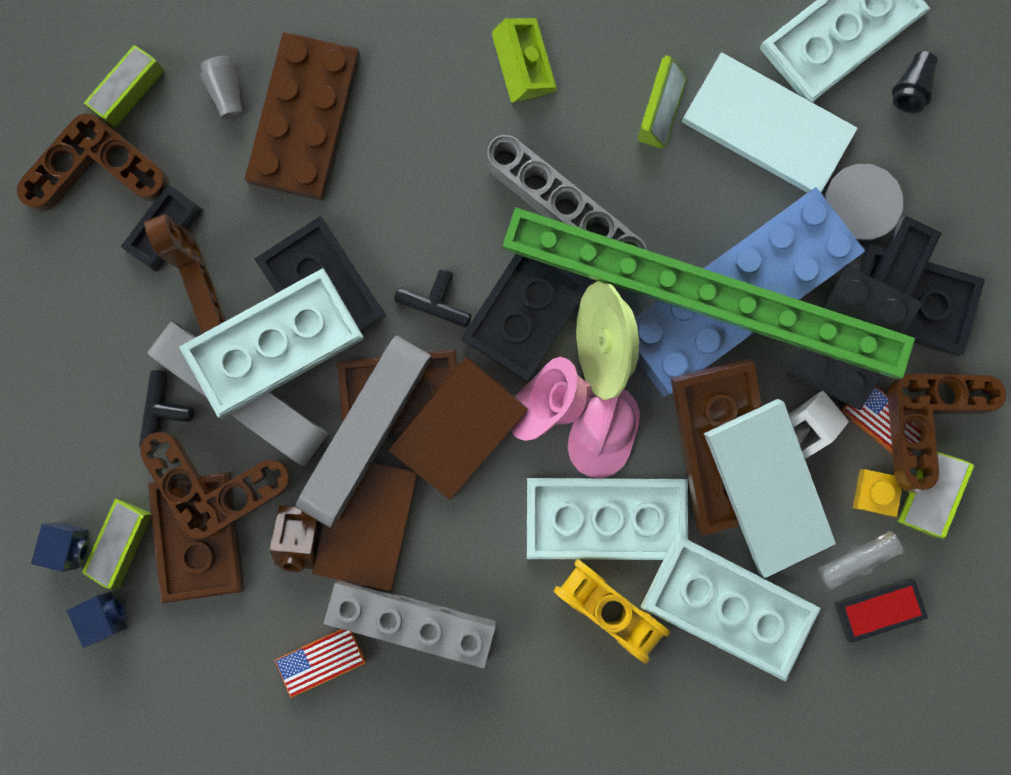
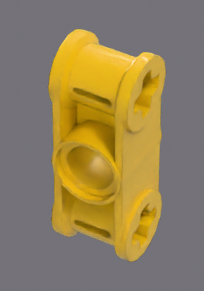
[553,559,671,665]

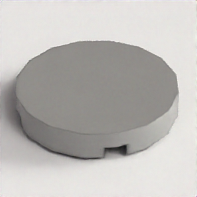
[824,164,903,243]

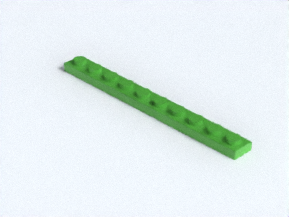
[502,207,915,379]

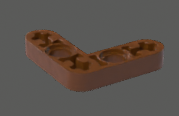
[17,113,169,212]
[144,214,226,334]
[887,374,1006,493]
[140,432,292,539]

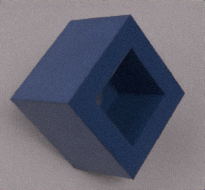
[31,522,89,572]
[66,592,127,648]

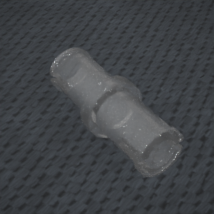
[818,530,904,591]

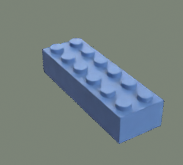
[635,187,865,398]

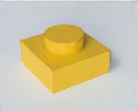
[853,469,902,517]

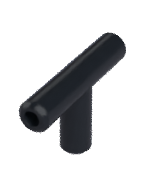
[394,269,472,328]
[139,370,194,448]

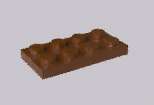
[244,32,360,201]
[670,359,761,536]

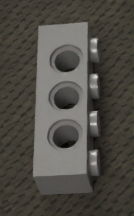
[323,580,496,668]

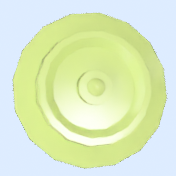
[576,281,639,400]

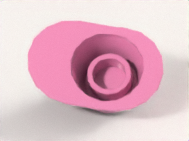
[510,357,592,441]
[567,389,640,478]

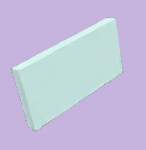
[760,0,931,103]
[681,52,858,193]
[179,268,364,419]
[704,399,836,578]
[527,478,688,560]
[640,534,821,682]

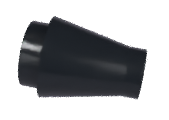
[892,51,938,113]

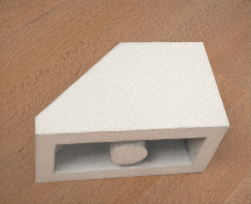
[788,390,849,459]

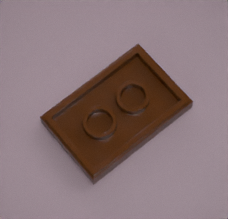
[337,349,457,437]
[388,356,528,500]
[312,463,418,591]
[148,472,245,603]

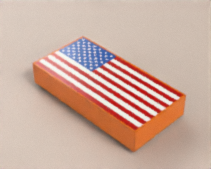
[840,386,921,456]
[274,629,367,698]

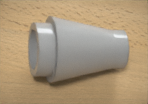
[199,56,243,118]

